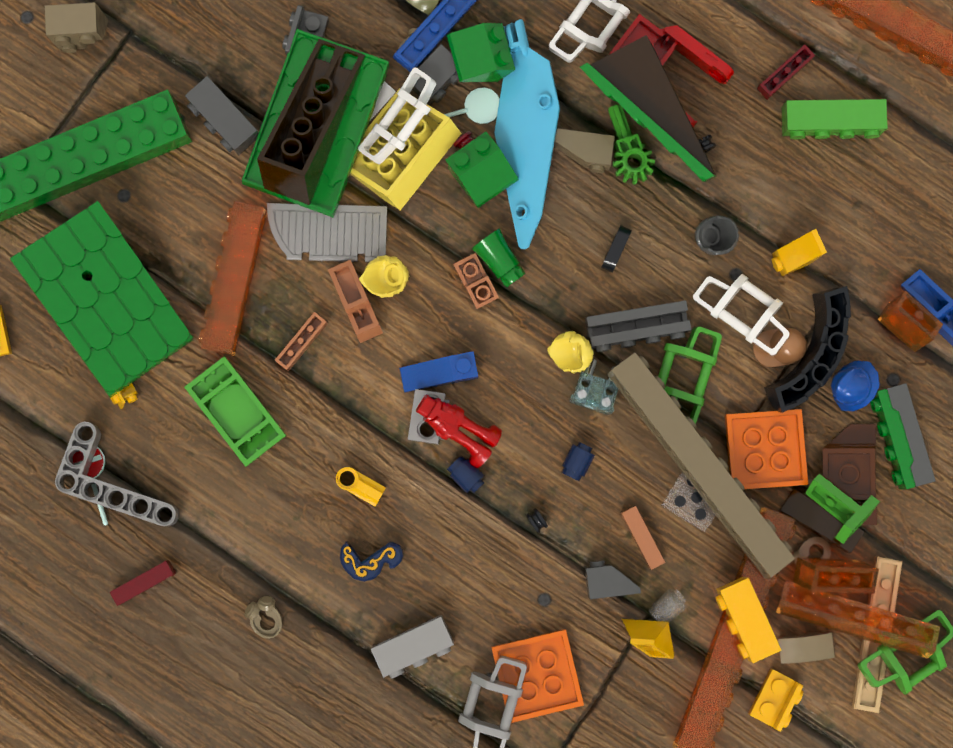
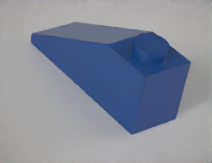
[400,351,478,393]

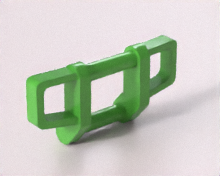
[658,327,722,424]
[858,610,953,695]

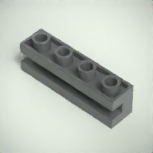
[585,300,692,352]

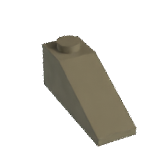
[554,128,615,173]

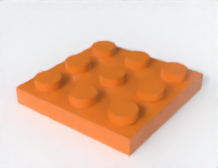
[725,409,808,489]
[491,629,584,723]

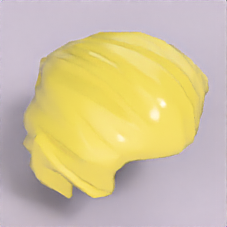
[359,255,410,298]
[547,331,594,374]

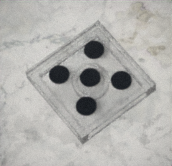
[661,472,716,533]

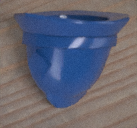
[831,361,880,411]

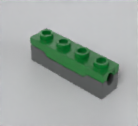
[870,383,936,490]

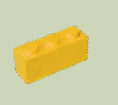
[715,577,782,663]

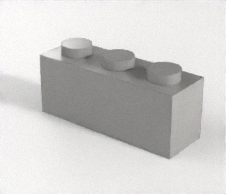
[371,615,454,679]

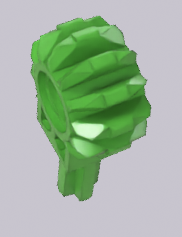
[608,104,655,185]

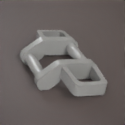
[458,655,527,748]

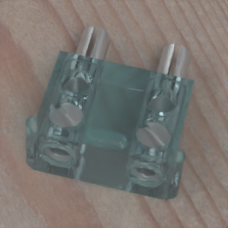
[569,359,618,415]

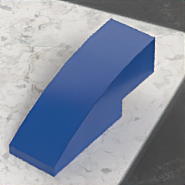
[901,269,953,346]

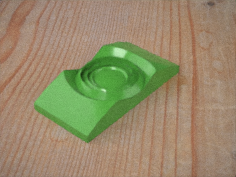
[184,356,287,467]

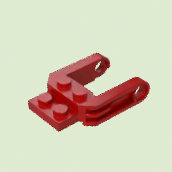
[609,14,734,128]

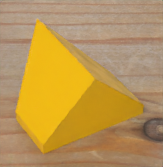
[622,619,674,659]

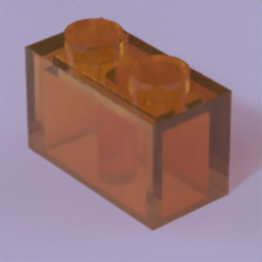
[877,291,943,352]

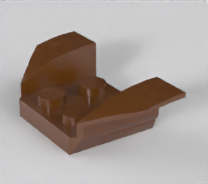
[823,424,877,525]

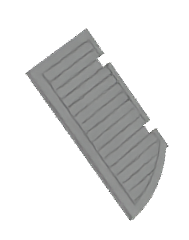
[267,203,387,262]

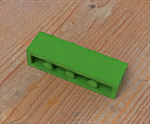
[781,99,888,140]

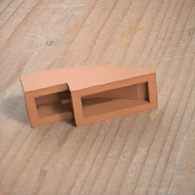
[328,259,383,343]

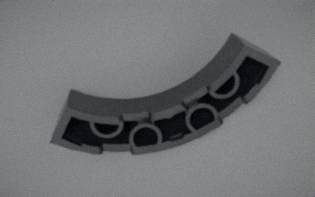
[764,286,851,413]

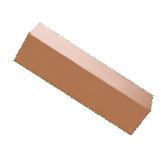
[275,312,328,372]
[620,506,665,570]

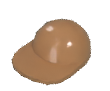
[753,327,807,367]

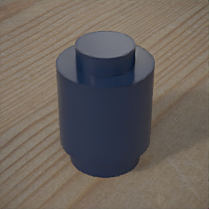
[561,442,595,481]
[447,456,485,493]

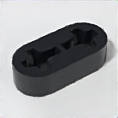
[601,225,632,273]

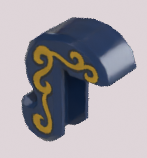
[340,541,404,582]

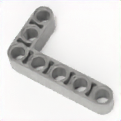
[55,422,179,526]

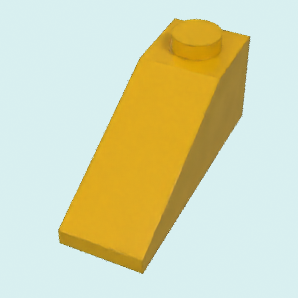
[771,229,827,276]

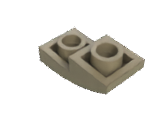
[778,631,835,664]

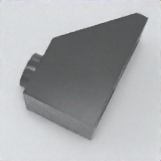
[584,560,641,599]

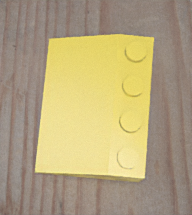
[350,88,462,210]

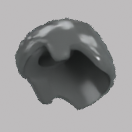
[694,216,739,255]

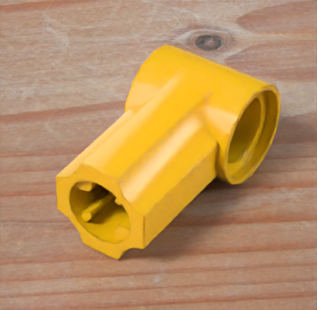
[336,467,386,506]

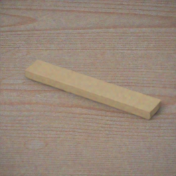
[852,556,902,713]

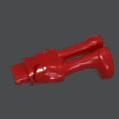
[416,394,502,468]

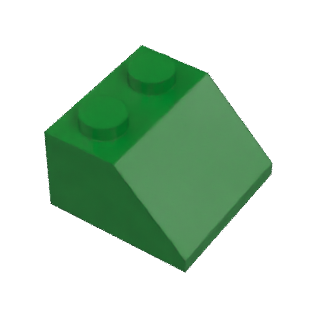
[447,23,515,82]
[445,132,519,208]

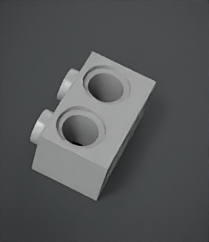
[408,389,450,445]

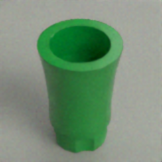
[472,228,525,288]

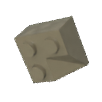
[45,2,108,53]

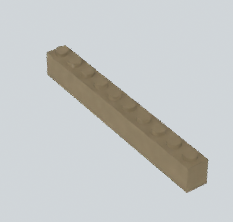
[608,353,795,579]

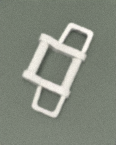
[549,0,630,63]
[358,67,436,164]
[693,274,789,356]

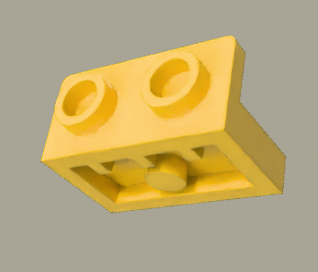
[748,668,803,732]

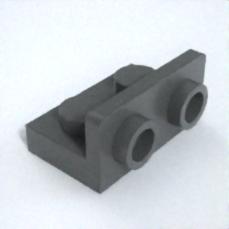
[282,5,329,56]

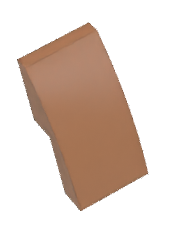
[453,252,499,309]

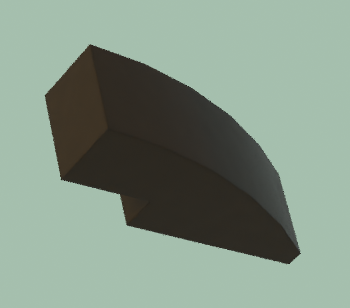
[780,489,864,553]

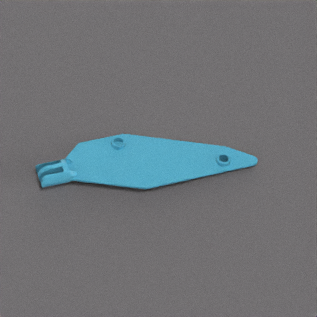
[494,19,560,249]

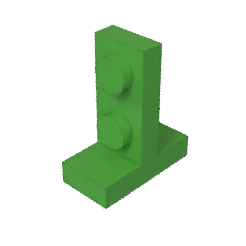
[805,474,880,544]

